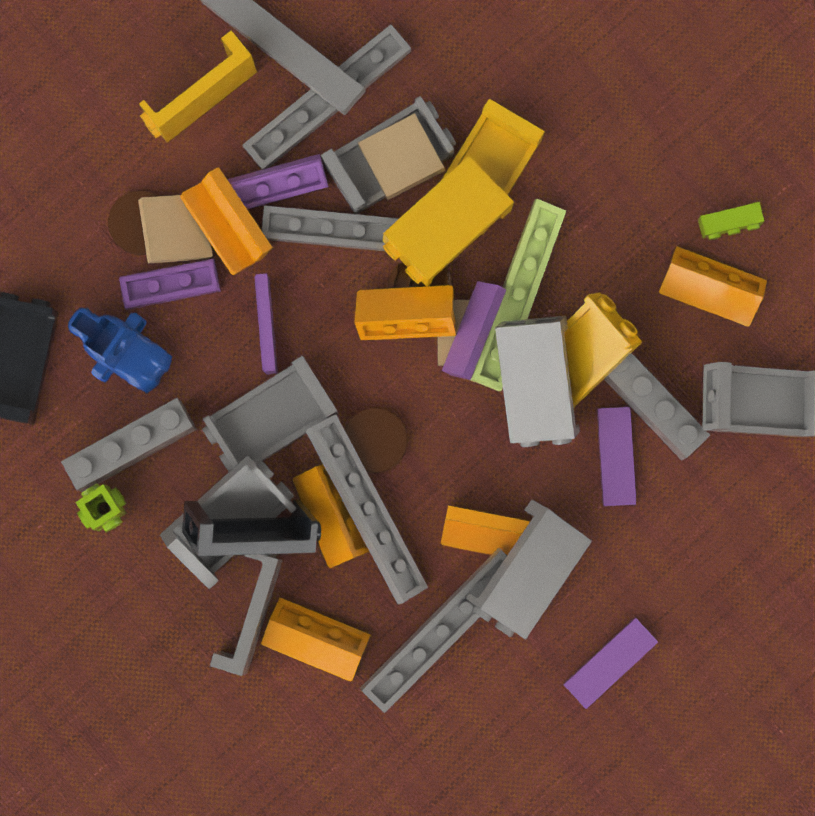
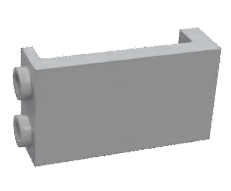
[321,96,456,214]
[495,316,580,447]
[202,356,339,472]
[702,362,815,437]
[160,455,297,589]
[466,500,592,640]
[210,554,283,676]

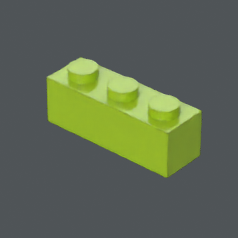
[698,202,764,240]

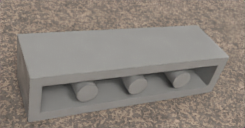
[604,353,711,461]
[61,398,197,492]

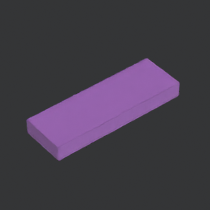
[227,154,329,209]
[119,258,221,310]
[255,274,278,375]
[442,281,506,380]
[597,407,636,507]
[563,618,658,709]

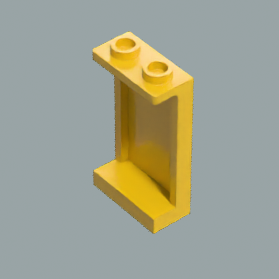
[139,30,257,143]
[442,99,545,236]
[383,156,514,286]
[564,292,642,407]

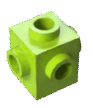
[75,483,127,533]

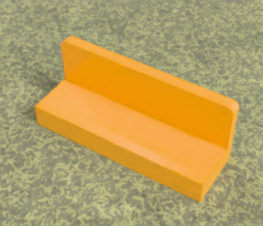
[180,167,273,275]
[659,246,767,326]
[355,285,457,340]
[293,464,370,568]
[441,505,530,555]
[261,598,371,681]

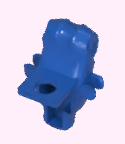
[68,308,173,394]

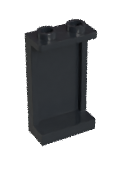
[0,292,59,425]
[182,500,321,556]

